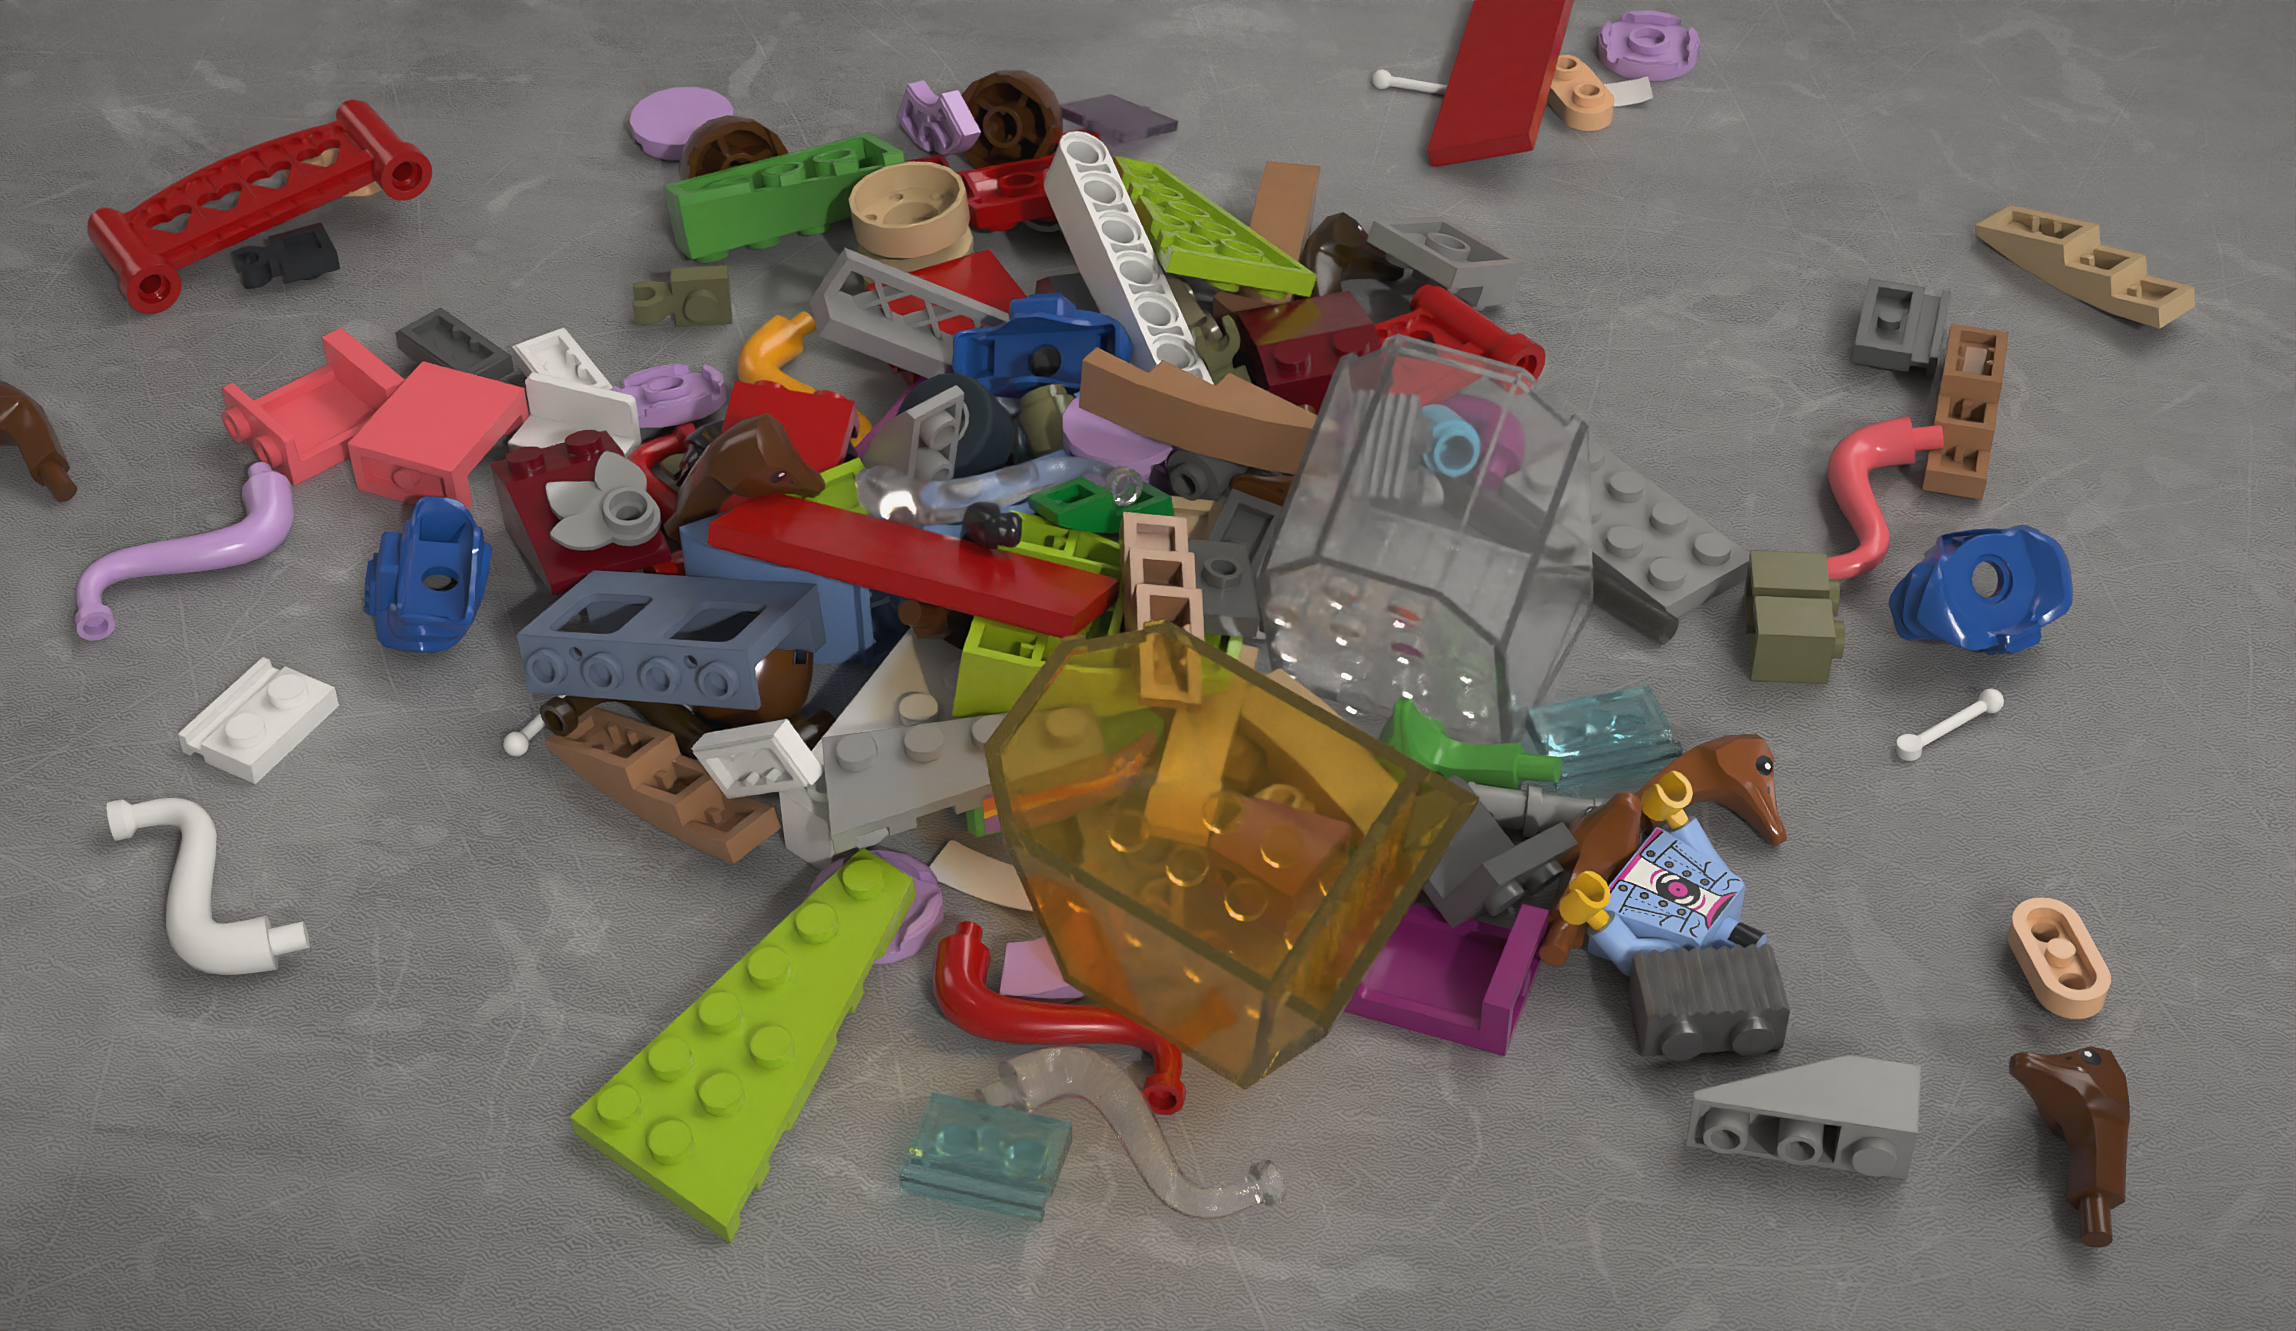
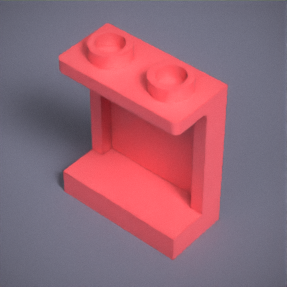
[222,328,405,486]
[347,361,529,509]

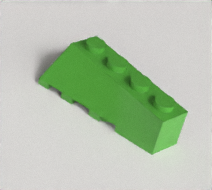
[663,133,905,263]

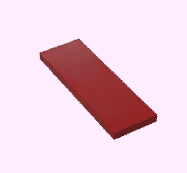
[1427,0,1574,167]
[707,494,1120,640]

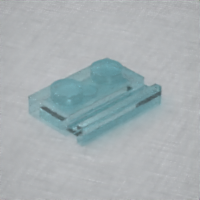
[1525,685,1683,791]
[899,1092,1072,1223]

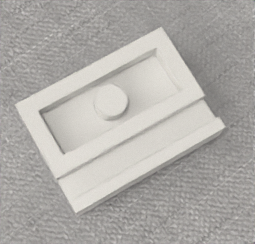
[178,657,339,784]

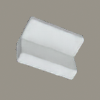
[508,372,642,458]

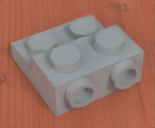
[1367,216,1524,311]

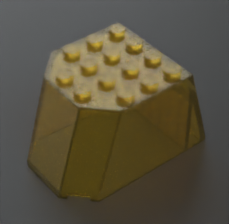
[984,619,1480,1090]

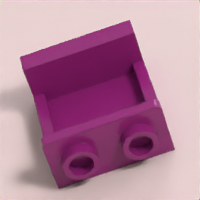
[1336,871,1549,1056]

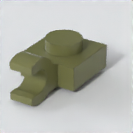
[632,265,733,327]
[1192,315,1252,386]

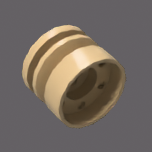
[848,162,974,289]

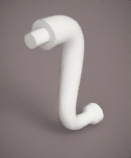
[106,798,310,975]

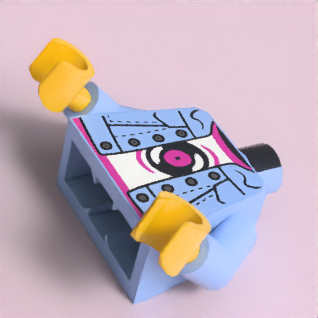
[1559,771,1767,977]

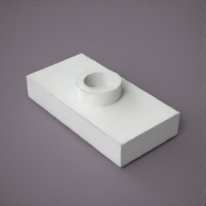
[512,328,613,390]
[691,719,825,799]

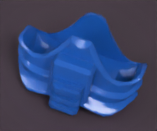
[952,293,1133,403]
[364,496,492,653]
[1888,524,2073,655]

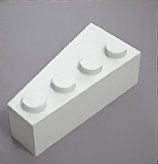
[779,626,963,871]

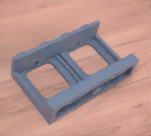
[516,570,826,710]

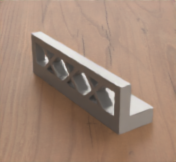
[809,248,1020,406]

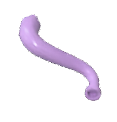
[74,462,294,641]

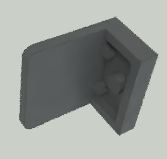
[1375,775,1578,929]

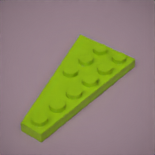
[1112,155,1317,300]
[570,847,916,1244]

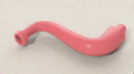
[1809,416,1944,580]

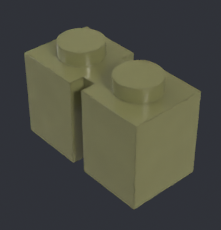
[1743,550,1845,684]

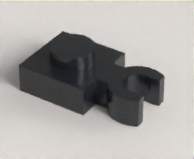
[232,222,340,289]

